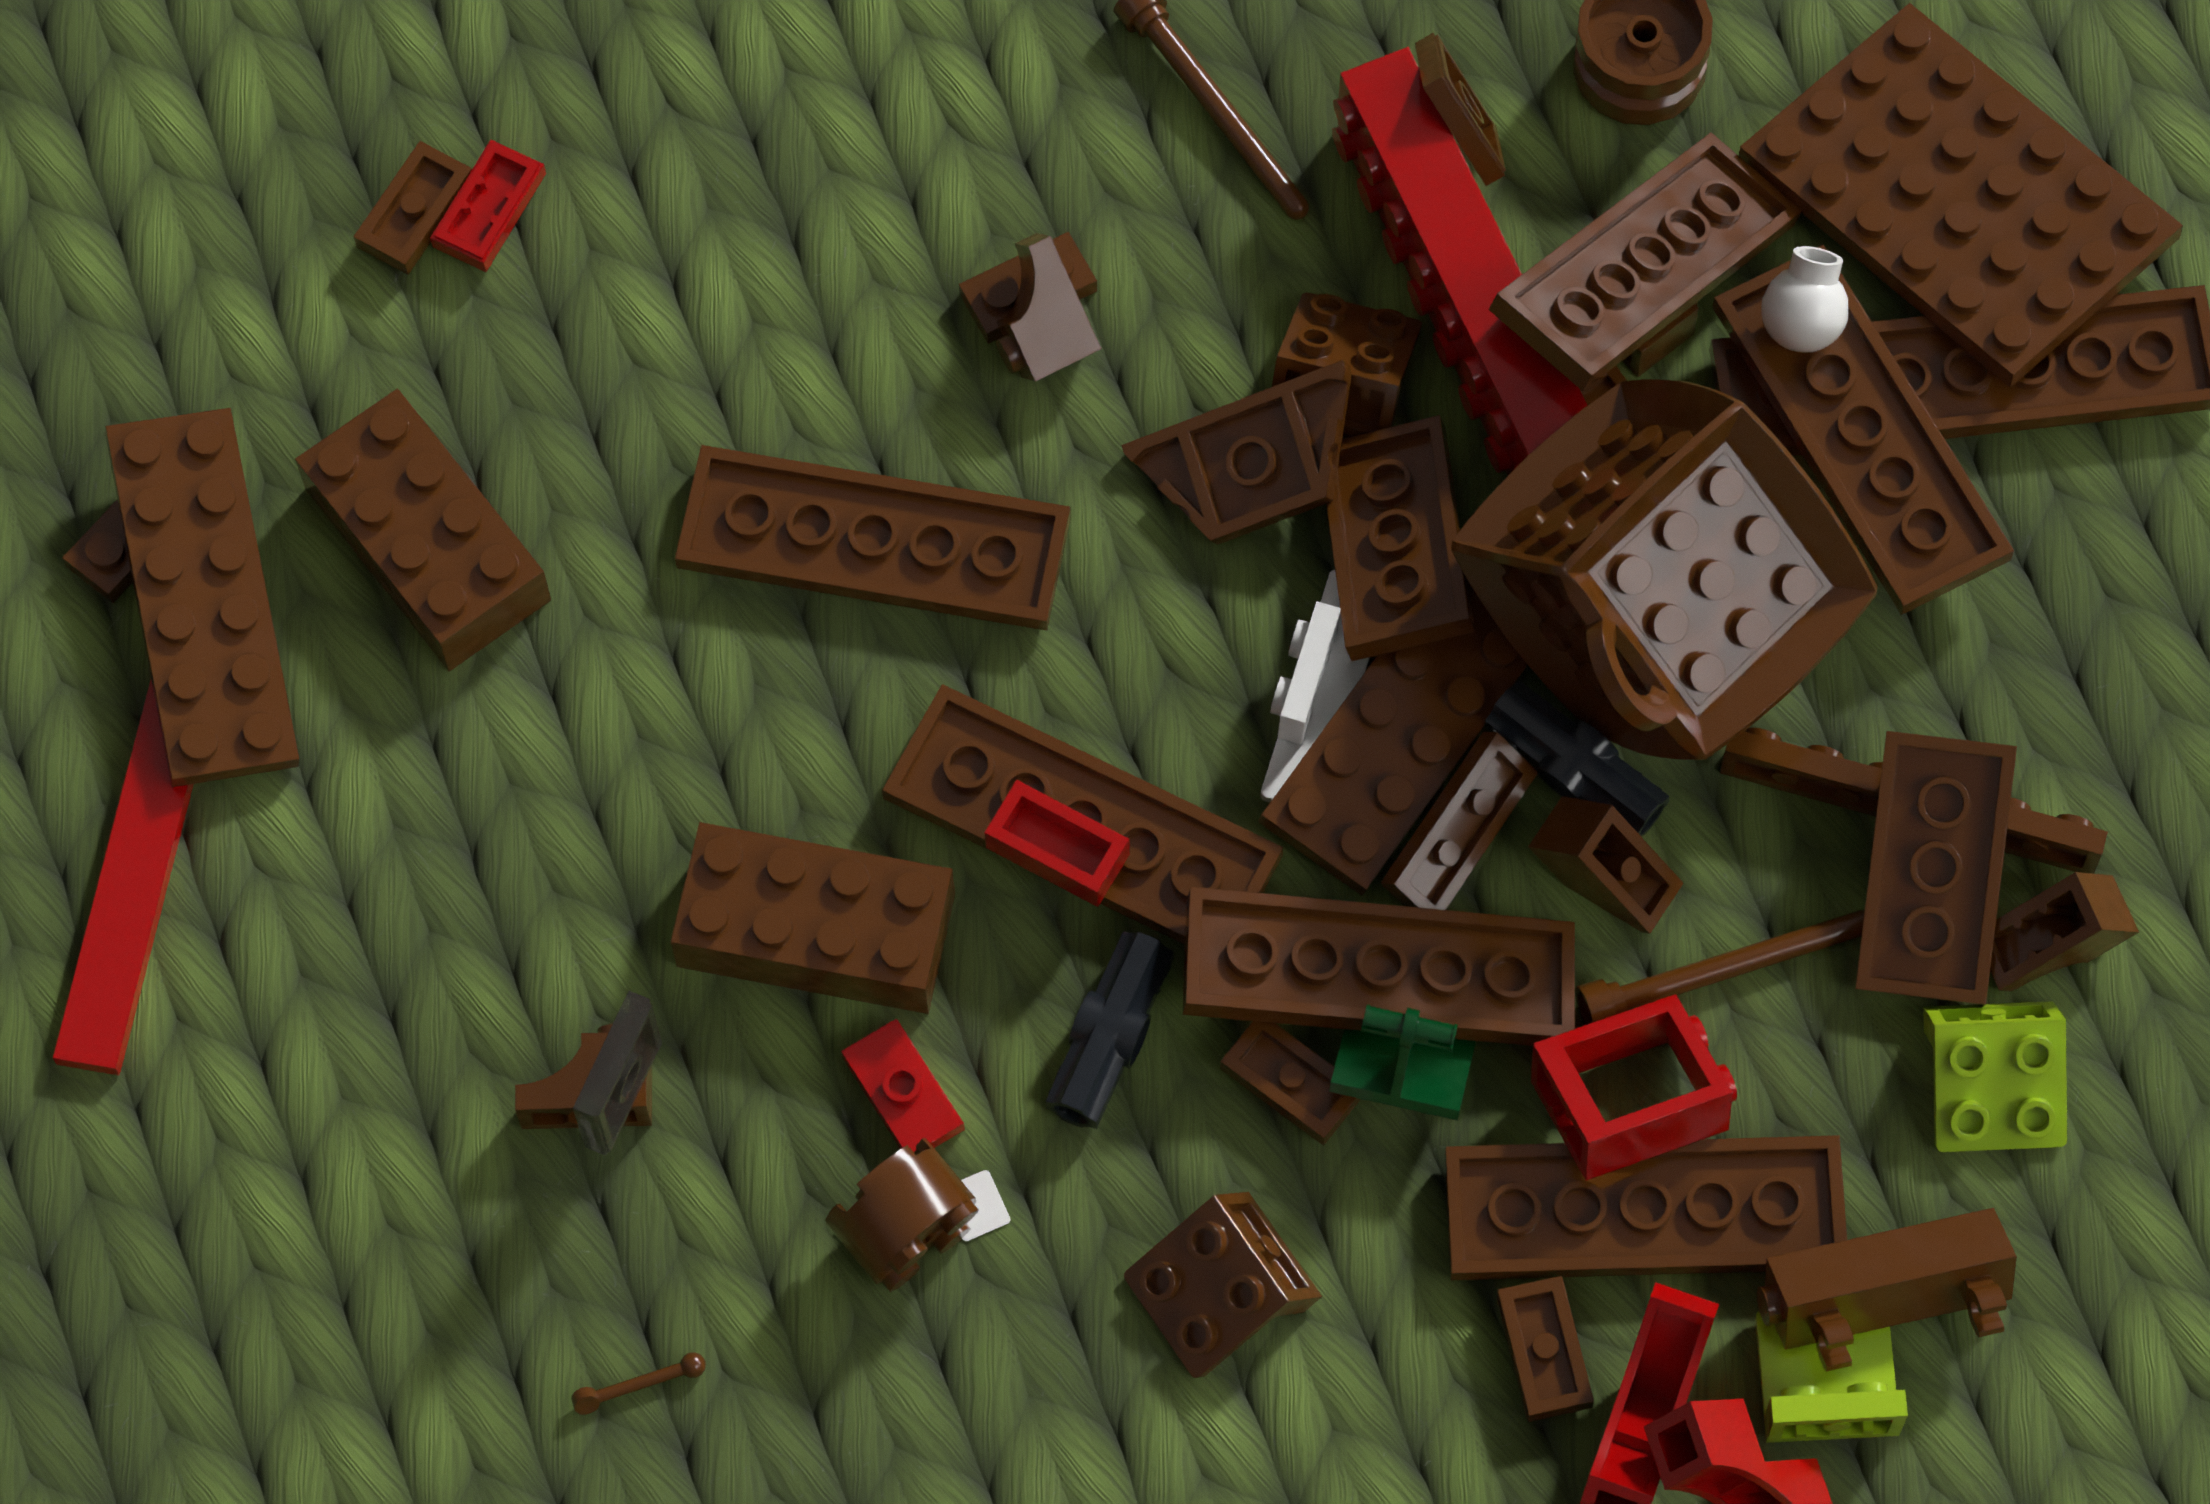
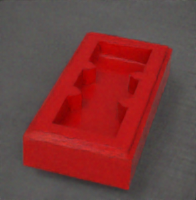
[430,139,546,272]
[841,1018,965,1152]

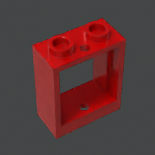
[1531,994,1737,1181]

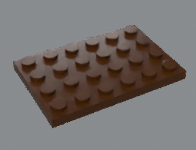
[1739,3,2183,388]

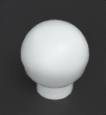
[1761,246,1848,353]

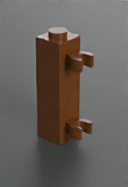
[1757,1207,2017,1372]

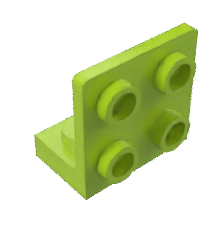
[1923,1001,2067,1152]
[1755,1311,1908,1443]

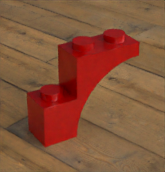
[1580,1282,1719,1504]
[1644,1398,1833,1504]

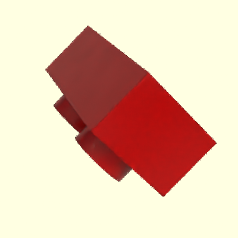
[984,780,1130,907]

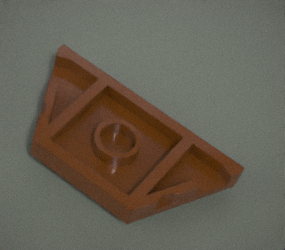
[1121,360,1352,545]

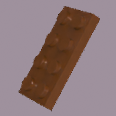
[1327,415,1475,661]
[1855,731,2017,1005]

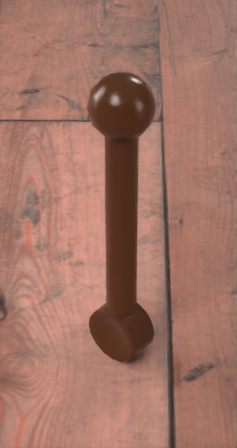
[571,1352,706,1415]

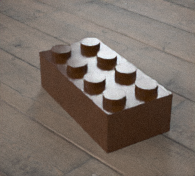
[295,388,552,672]
[671,822,955,1014]

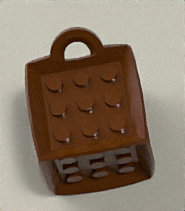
[1451,379,1877,760]

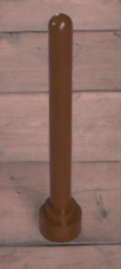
[1113,0,1309,220]
[1575,910,1865,1025]

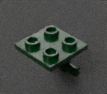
[1329,1004,1476,1121]

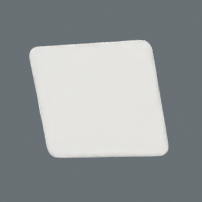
[961,1170,1011,1241]

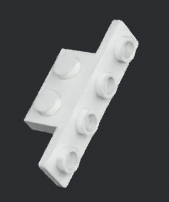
[1261,570,1370,803]

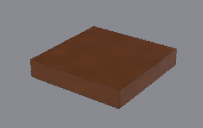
[1415,33,1506,186]

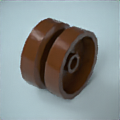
[1573,0,1713,125]

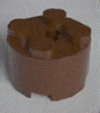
[825,1138,979,1292]

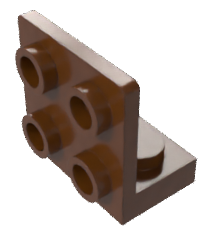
[1272,292,1422,438]
[1124,1192,1322,1378]

